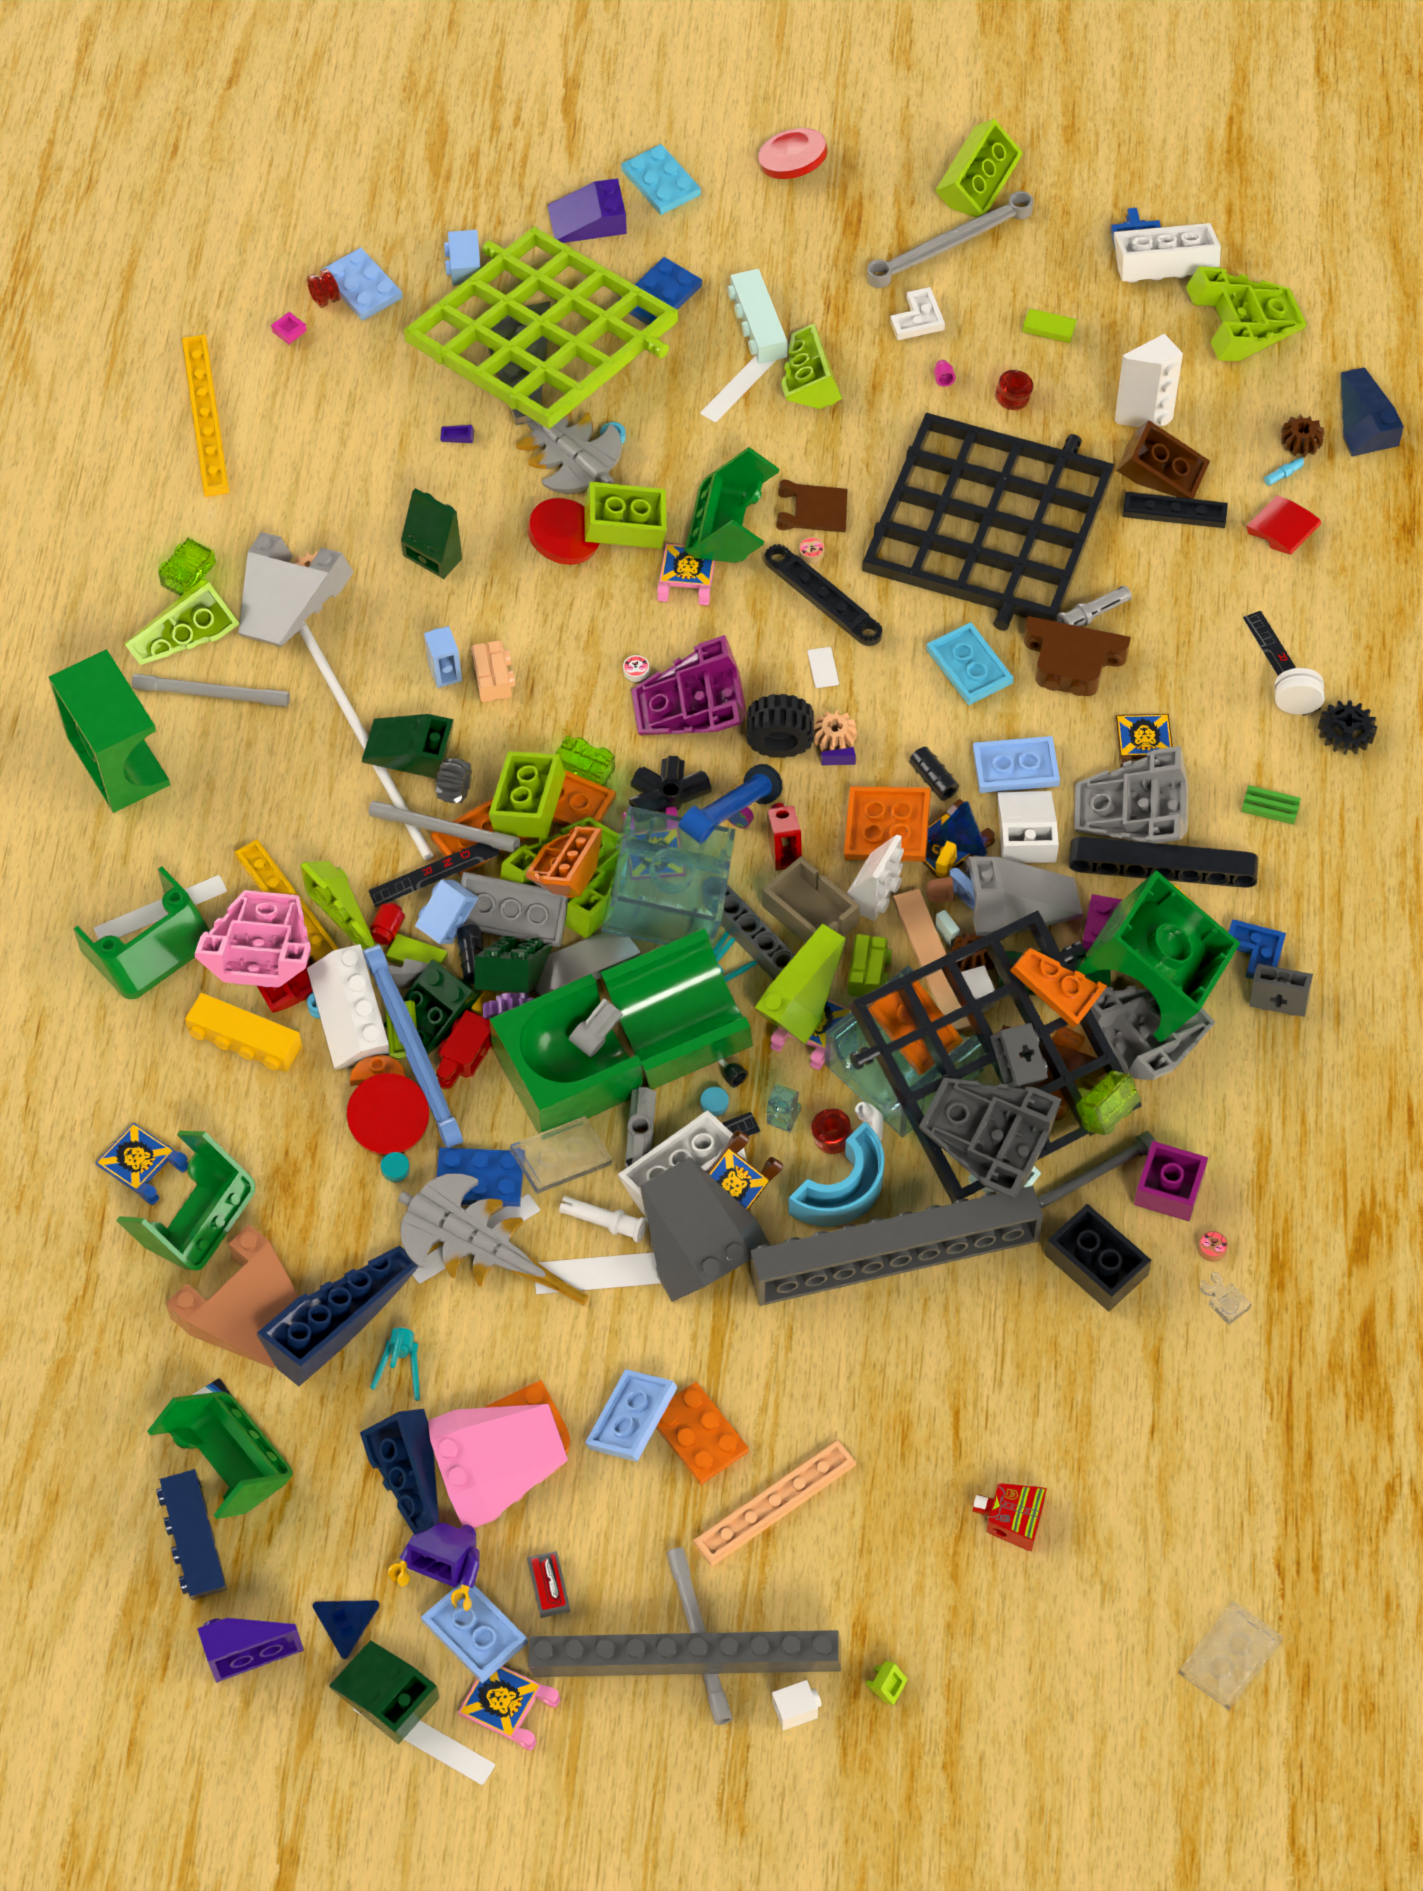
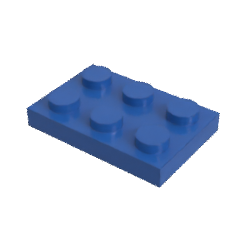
[618,257,702,325]
[436,1148,525,1207]

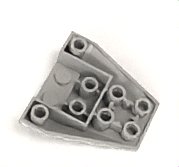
[963,857,1082,936]

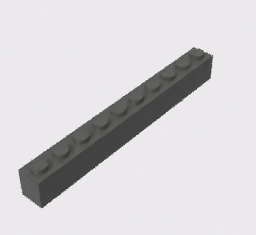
[528,1630,841,1677]

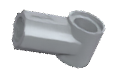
[568,998,623,1058]

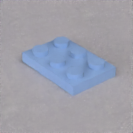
[321,248,403,321]
[972,736,1060,793]
[585,1369,678,1462]
[421,1584,528,1683]

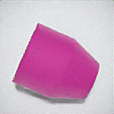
[934,360,956,387]

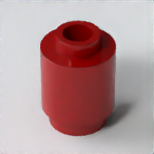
[370,903,405,945]

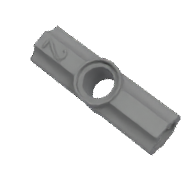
[625,1087,656,1169]

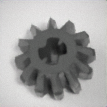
[435,758,472,804]

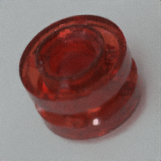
[307,268,340,308]
[995,370,1034,410]
[811,1108,853,1154]

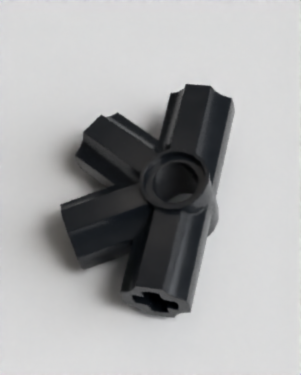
[629,756,712,821]

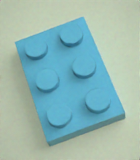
[621,144,701,215]
[926,622,1013,706]

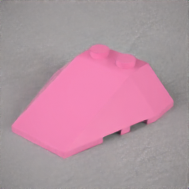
[195,890,311,988]
[428,1404,568,1528]

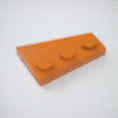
[1010,948,1107,1028]

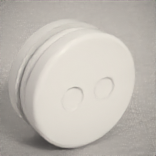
[1274,668,1325,715]

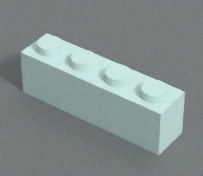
[727,269,787,364]

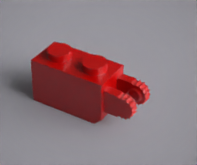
[436,1010,492,1090]

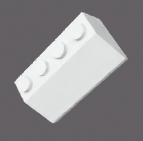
[1114,223,1221,282]
[1114,334,1183,428]
[307,944,389,1070]
[618,1110,747,1215]

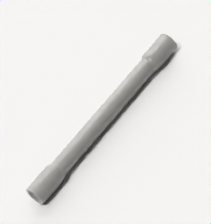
[132,673,290,707]
[369,801,520,853]
[666,1547,733,1725]

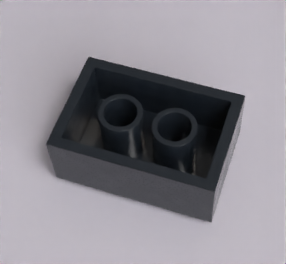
[1045,1204,1152,1312]

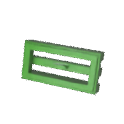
[1241,785,1301,825]

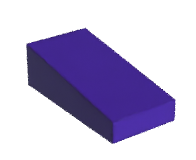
[440,425,474,443]
[821,747,856,765]

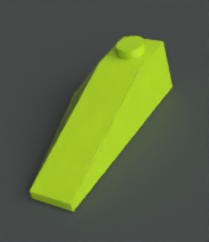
[781,323,842,409]
[124,579,240,665]
[300,861,375,951]
[755,923,846,1045]

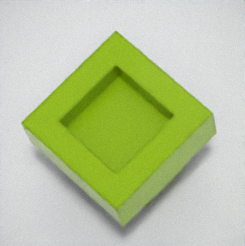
[865,1660,908,1706]

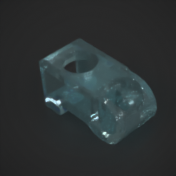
[767,1084,801,1132]

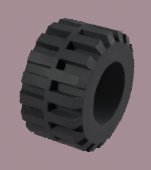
[747,694,814,758]

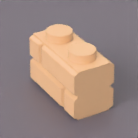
[471,640,516,702]

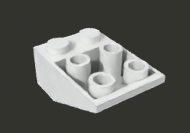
[997,791,1059,863]
[847,834,904,922]

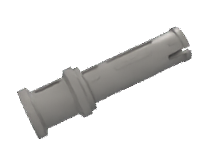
[1056,585,1132,626]

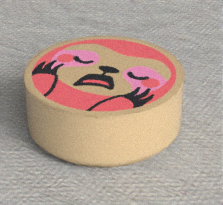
[799,537,825,563]

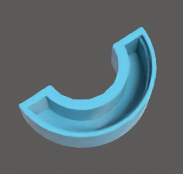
[788,1121,884,1226]

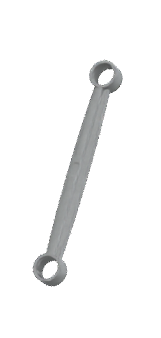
[867,191,1033,288]

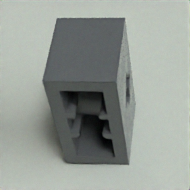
[1249,964,1313,1017]
[990,1023,1048,1088]

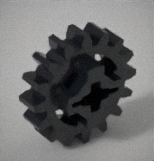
[1318,700,1377,755]

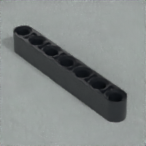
[1069,837,1259,888]

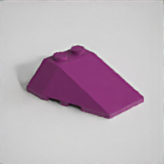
[631,635,747,735]

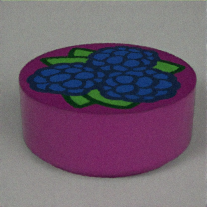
[727,807,754,829]

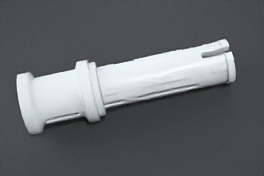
[559,1195,647,1243]

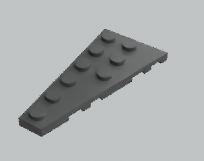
[488,301,551,425]

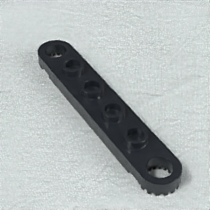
[765,544,883,646]

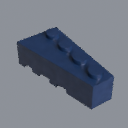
[156,1469,227,1600]

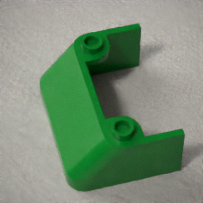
[685,447,779,563]
[73,866,210,999]
[116,1130,255,1271]
[147,1391,293,1519]

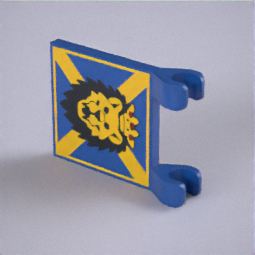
[95,1123,188,1205]

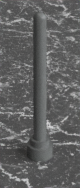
[1037,1131,1156,1208]

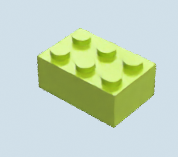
[585,482,667,549]
[489,751,566,838]

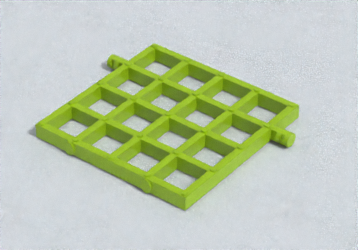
[404,227,678,429]

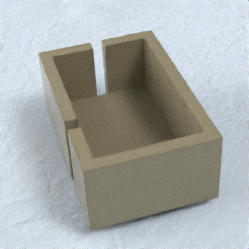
[762,856,860,943]

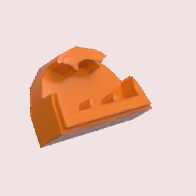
[350,1055,406,1086]

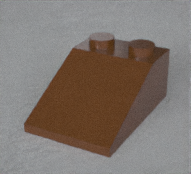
[1116,420,1210,499]

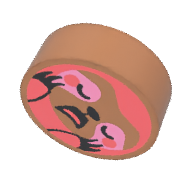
[1198,1231,1228,1262]

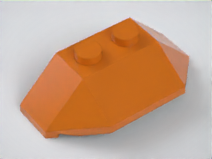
[526,826,602,898]

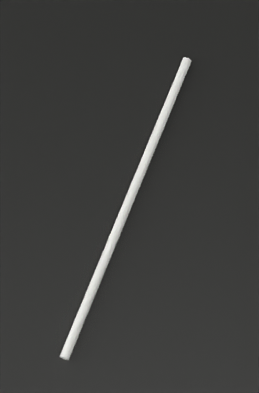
[299,620,433,860]

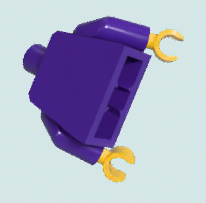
[388,1523,480,1612]

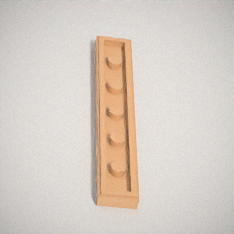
[893,889,973,1034]
[693,1440,856,1567]

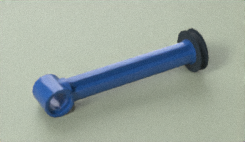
[678,764,783,844]

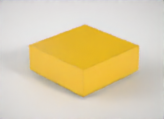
[936,841,957,878]

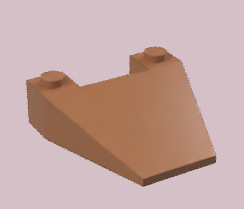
[165,1224,299,1369]

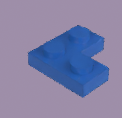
[1228,919,1286,979]

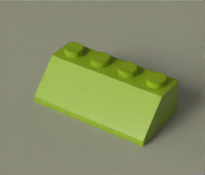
[935,118,1023,218]

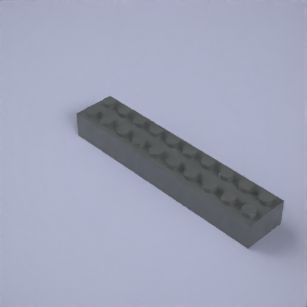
[751,1186,1043,1306]

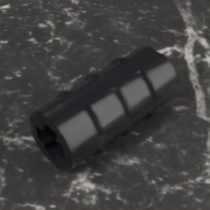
[909,746,959,801]
[457,924,484,984]

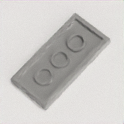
[461,872,570,947]
[533,925,642,997]

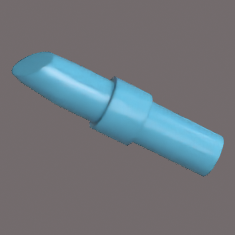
[1264,457,1304,486]

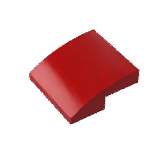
[1246,495,1322,555]
[256,960,313,1013]

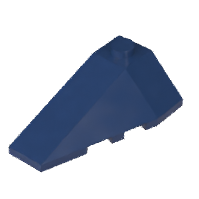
[1340,367,1404,457]
[360,1409,439,1534]

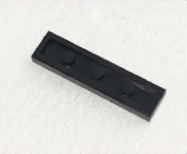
[1123,492,1228,528]

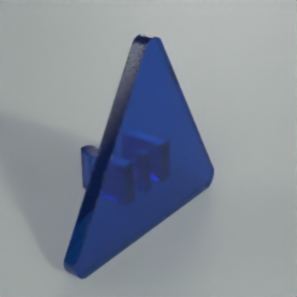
[929,801,987,857]
[312,1600,380,1659]

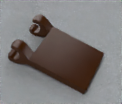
[776,479,848,532]

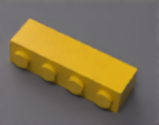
[185,993,302,1073]

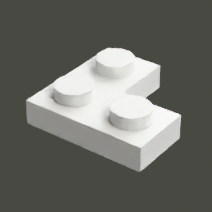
[890,287,945,341]

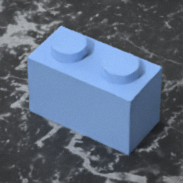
[444,230,481,285]
[424,626,462,688]
[415,879,479,944]

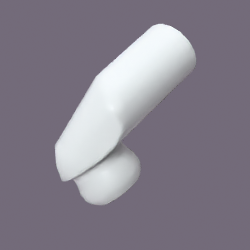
[855,1102,884,1141]

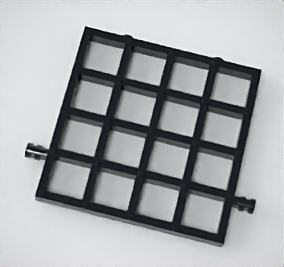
[862,413,1115,631]
[848,910,1142,1204]

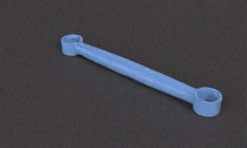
[363,944,463,1148]

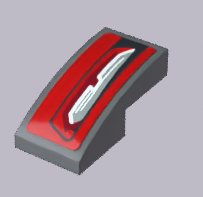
[527,1551,570,1618]

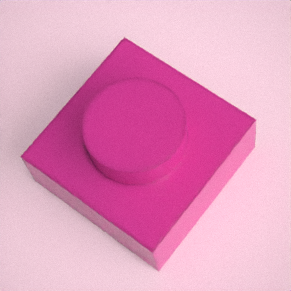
[271,312,307,345]

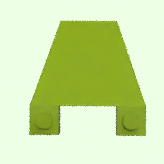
[1186,266,1307,361]
[500,817,632,939]

